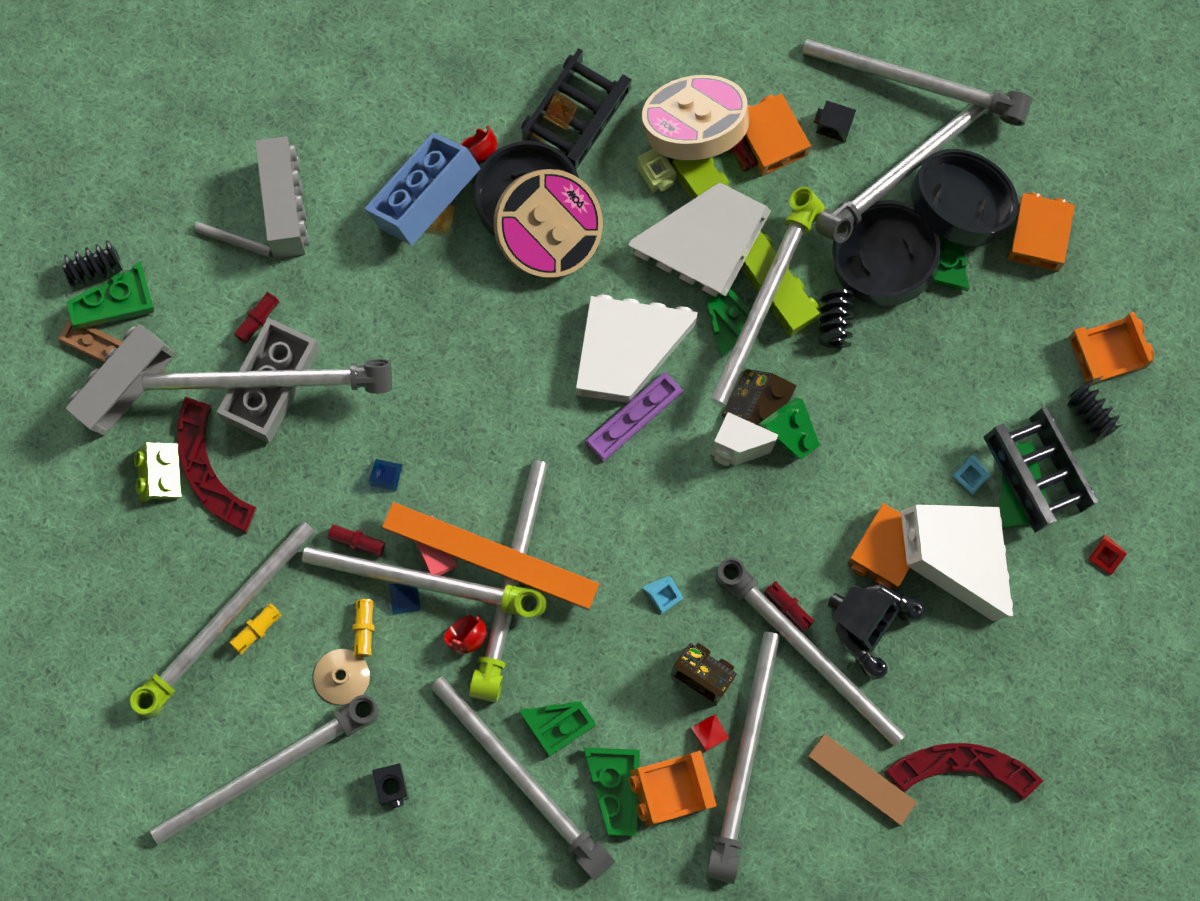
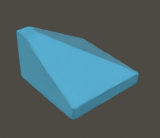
[952,455,991,495]
[642,576,683,614]

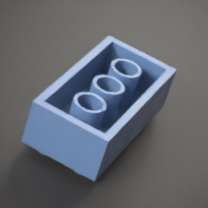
[364,132,481,246]

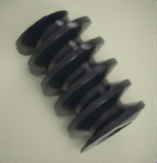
[62,240,124,288]
[818,289,854,348]
[1067,380,1123,442]

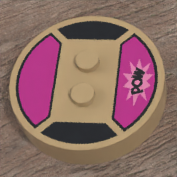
[642,75,750,160]
[494,169,603,278]

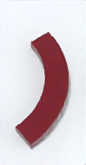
[177,396,257,534]
[884,743,1043,801]

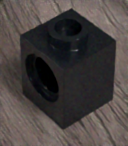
[813,100,856,142]
[372,763,409,809]

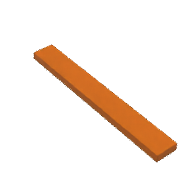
[382,502,600,611]

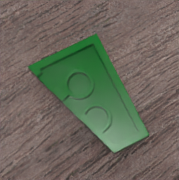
[932,234,969,292]
[66,261,154,330]
[998,442,1047,529]
[583,747,640,837]

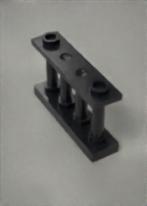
[521,48,632,170]
[983,406,1098,533]

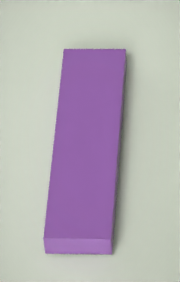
[585,372,683,463]

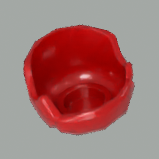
[461,125,498,164]
[443,614,487,654]

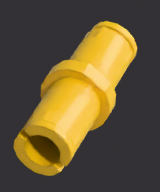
[352,599,375,658]
[229,603,282,655]

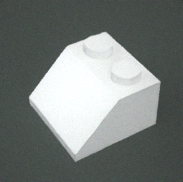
[710,412,778,466]

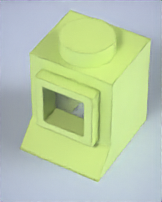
[637,149,676,193]

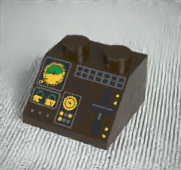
[721,369,797,426]
[670,643,737,705]

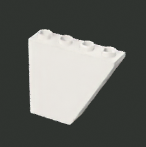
[628,183,771,297]
[576,294,698,403]
[901,505,1013,621]

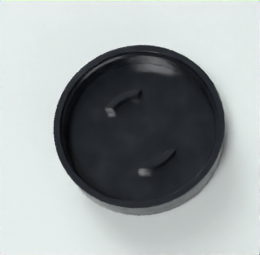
[474,141,579,237]
[911,149,1018,246]
[832,200,941,306]

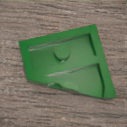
[706,288,750,358]
[759,398,820,459]
[519,701,596,758]

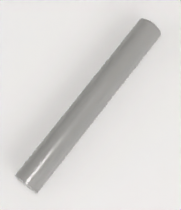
[194,222,271,257]

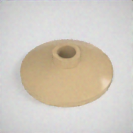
[314,649,370,705]

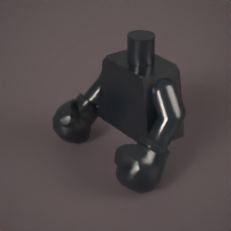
[828,584,926,680]

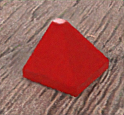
[1088,535,1127,575]
[691,714,729,752]

